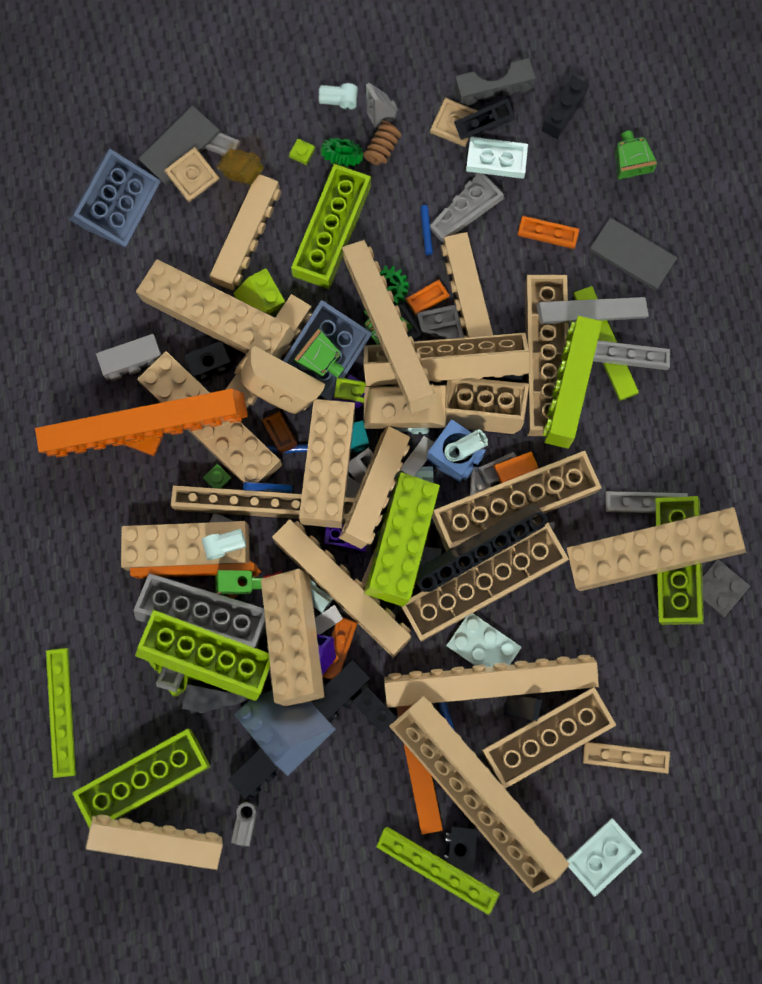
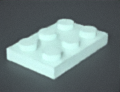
[466,137,528,179]
[446,614,522,667]
[567,818,642,897]

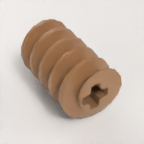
[364,121,402,165]

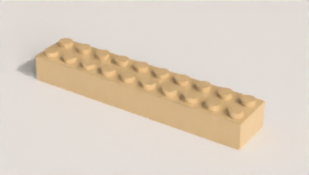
[390,696,570,893]

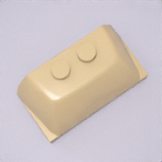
[234,345,325,414]
[446,378,529,434]
[364,385,447,429]

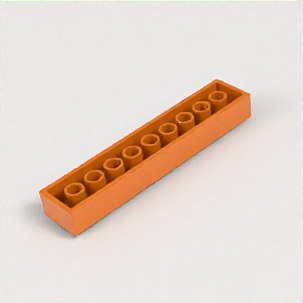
[35,389,248,457]

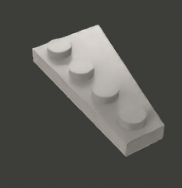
[430,173,504,243]

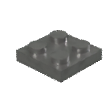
[703,559,750,618]

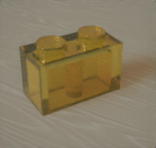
[217,149,264,186]

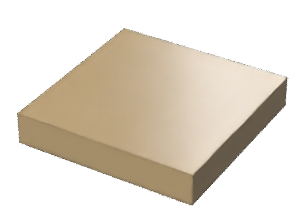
[430,98,477,147]
[164,147,219,202]

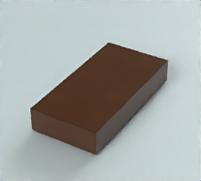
[262,411,298,455]

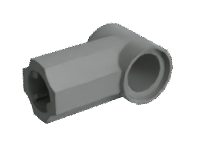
[231,801,258,846]

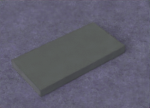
[139,105,220,186]
[589,218,677,291]

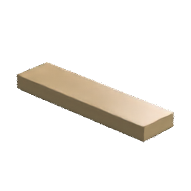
[582,742,670,774]

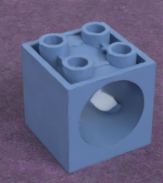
[427,419,486,484]

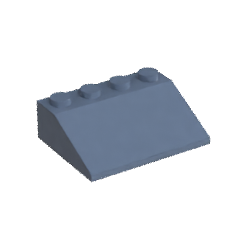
[69,149,161,247]
[282,300,372,400]
[235,689,336,776]

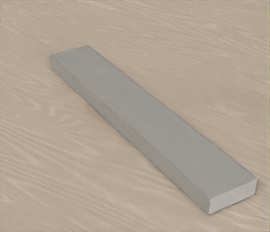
[536,297,649,324]

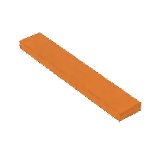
[130,563,257,579]
[396,705,443,835]

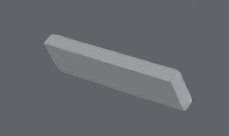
[593,341,670,370]
[605,491,688,513]

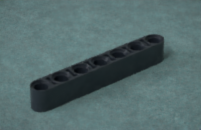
[415,504,548,592]

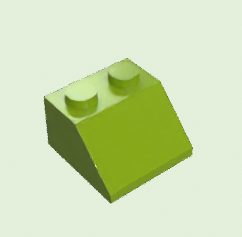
[233,268,285,316]

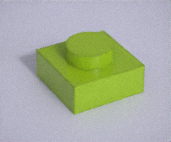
[289,139,315,165]

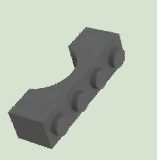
[454,58,536,106]

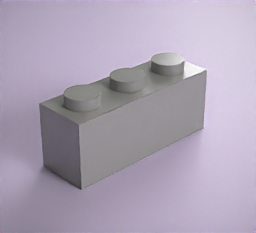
[96,334,162,381]

